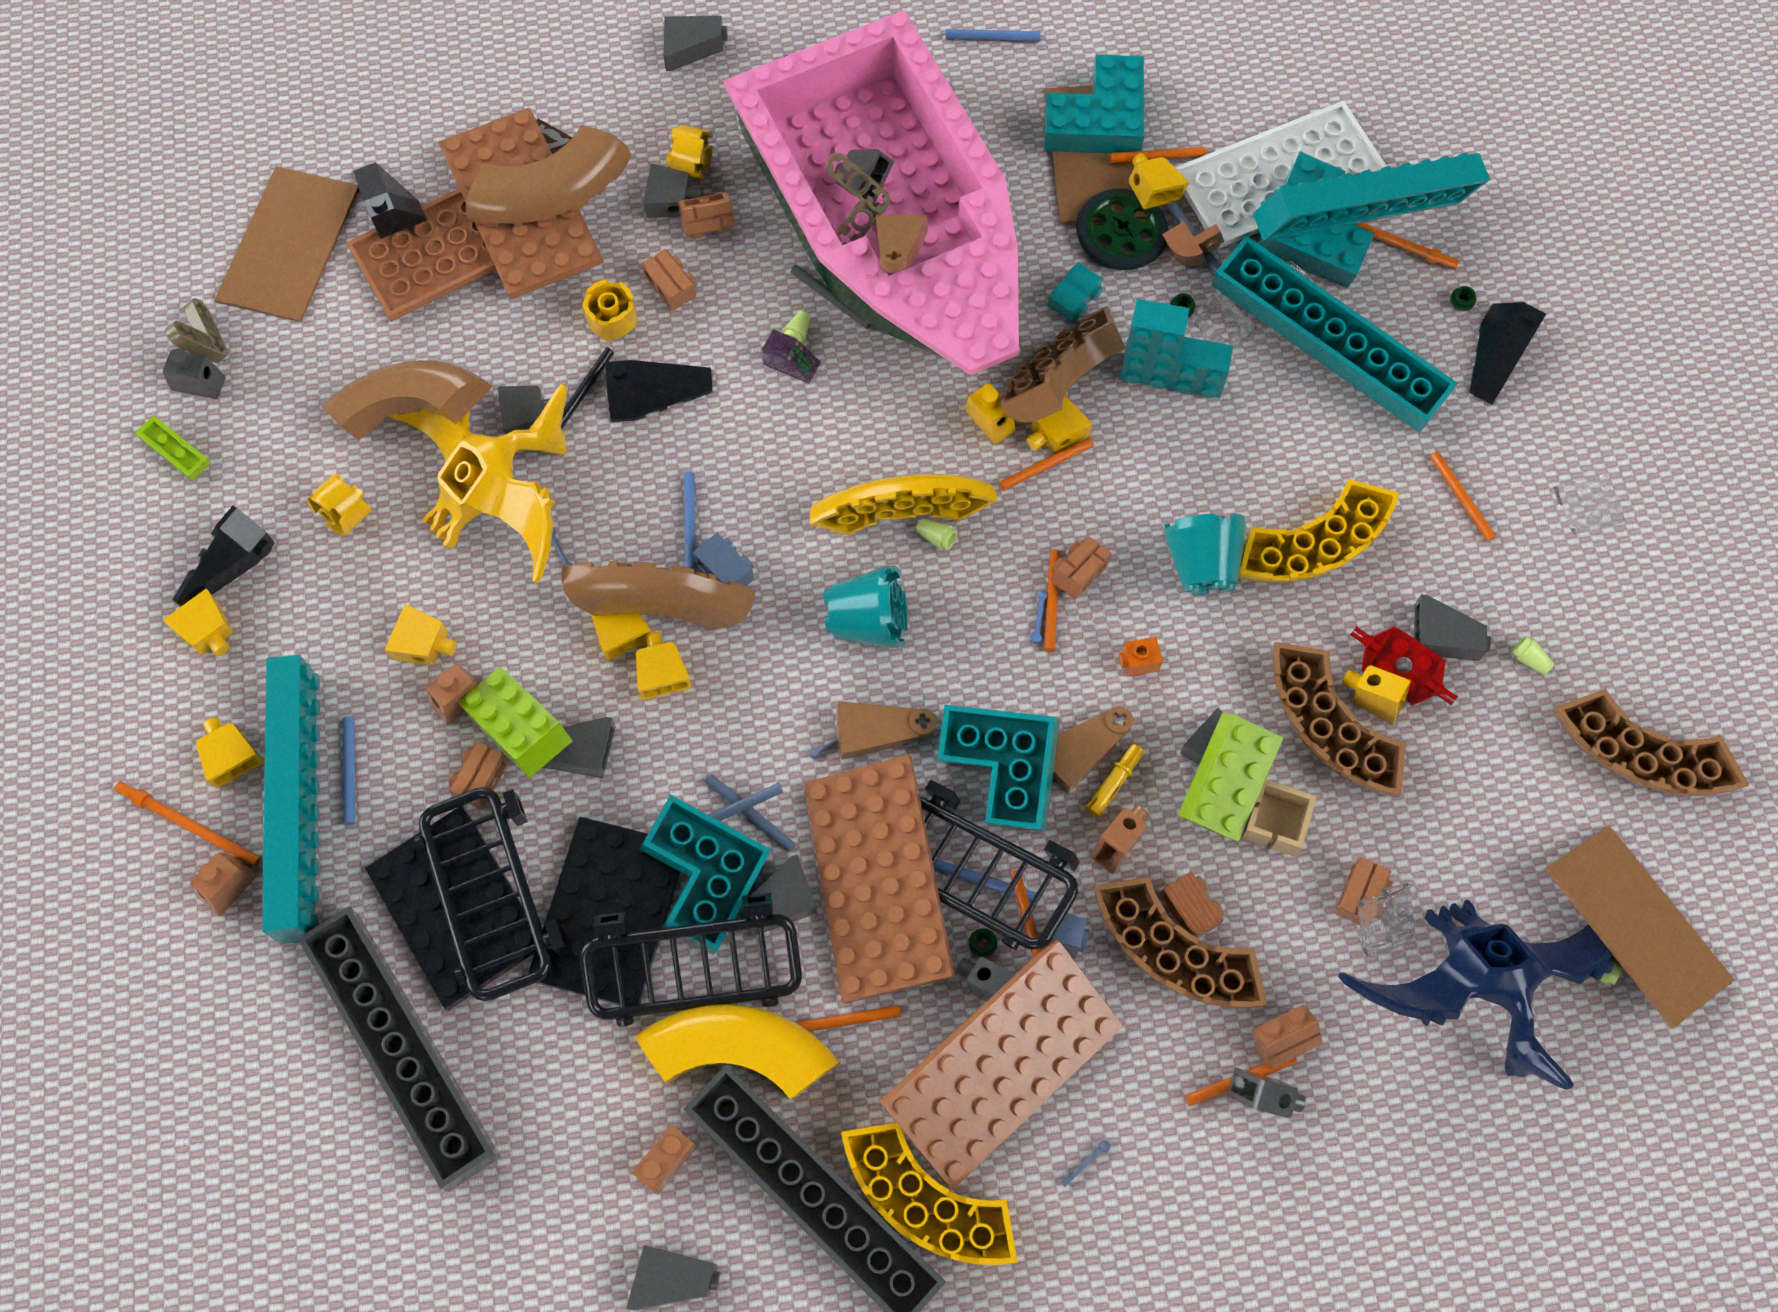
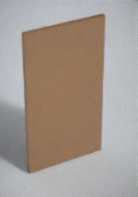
[1044,85,1147,224]
[215,166,359,322]
[1545,825,1735,1029]

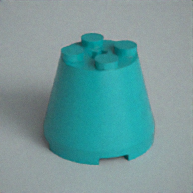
[1164,513,1246,595]
[823,565,908,648]

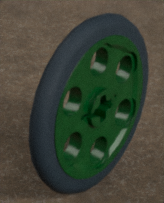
[1076,189,1169,270]

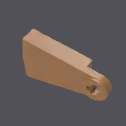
[876,214,928,272]
[836,701,937,759]
[1053,706,1133,793]

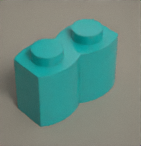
[1047,262,1103,322]

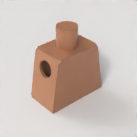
[426,664,480,726]
[1090,805,1148,874]
[190,852,258,916]

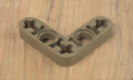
[826,153,890,245]
[165,298,228,363]

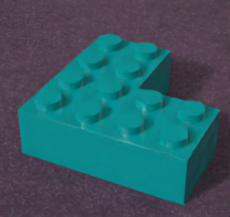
[1044,54,1144,154]
[1258,151,1374,288]
[1119,299,1233,398]
[937,705,1060,832]
[639,794,771,955]

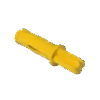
[1085,744,1144,818]

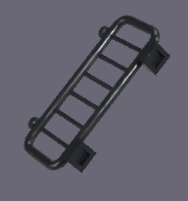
[920,780,1080,950]
[414,787,571,1001]
[580,893,802,1027]

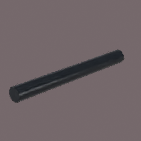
[561,347,614,429]

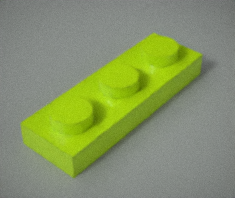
[135,415,211,481]

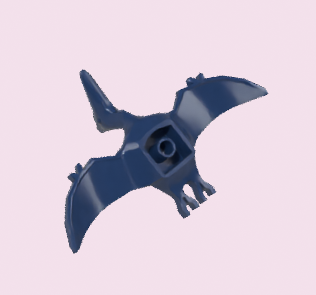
[1338,900,1614,1090]

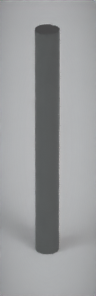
[790,265,871,329]

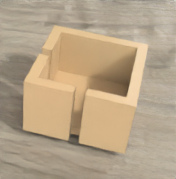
[1241,780,1317,857]

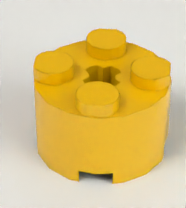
[666,124,713,180]
[582,279,637,341]
[306,473,372,536]

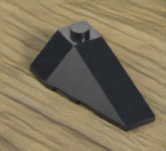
[353,162,427,239]
[1469,302,1546,405]
[605,360,713,422]
[172,505,275,607]

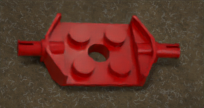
[1350,626,1458,706]

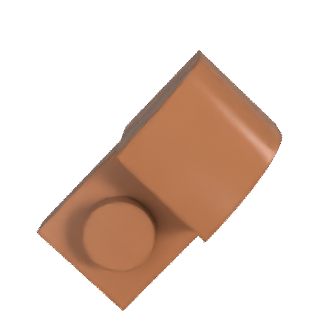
[1162,221,1224,266]

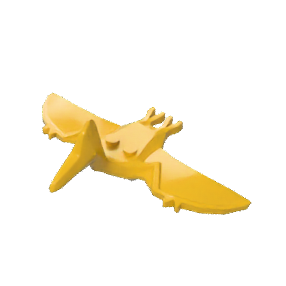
[387,384,567,583]

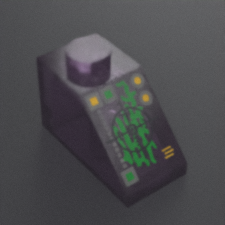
[762,329,820,384]

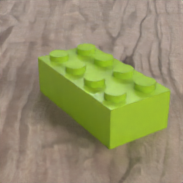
[458,666,572,778]
[1177,713,1283,842]

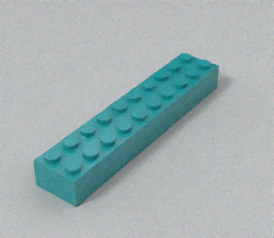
[1253,152,1491,241]
[1211,235,1458,433]
[262,655,320,944]

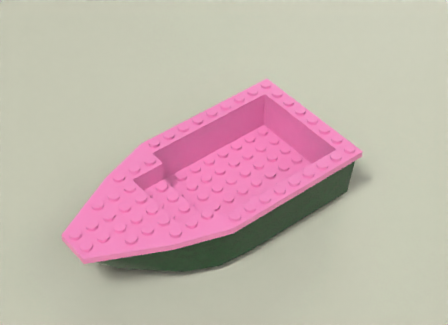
[723,10,1019,376]

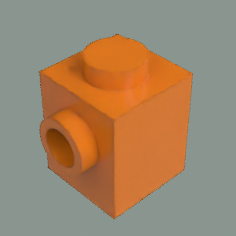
[1119,637,1163,677]

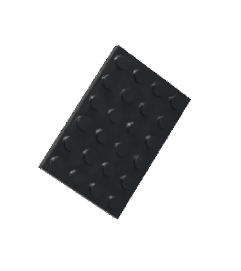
[365,806,537,1011]
[528,816,680,1006]

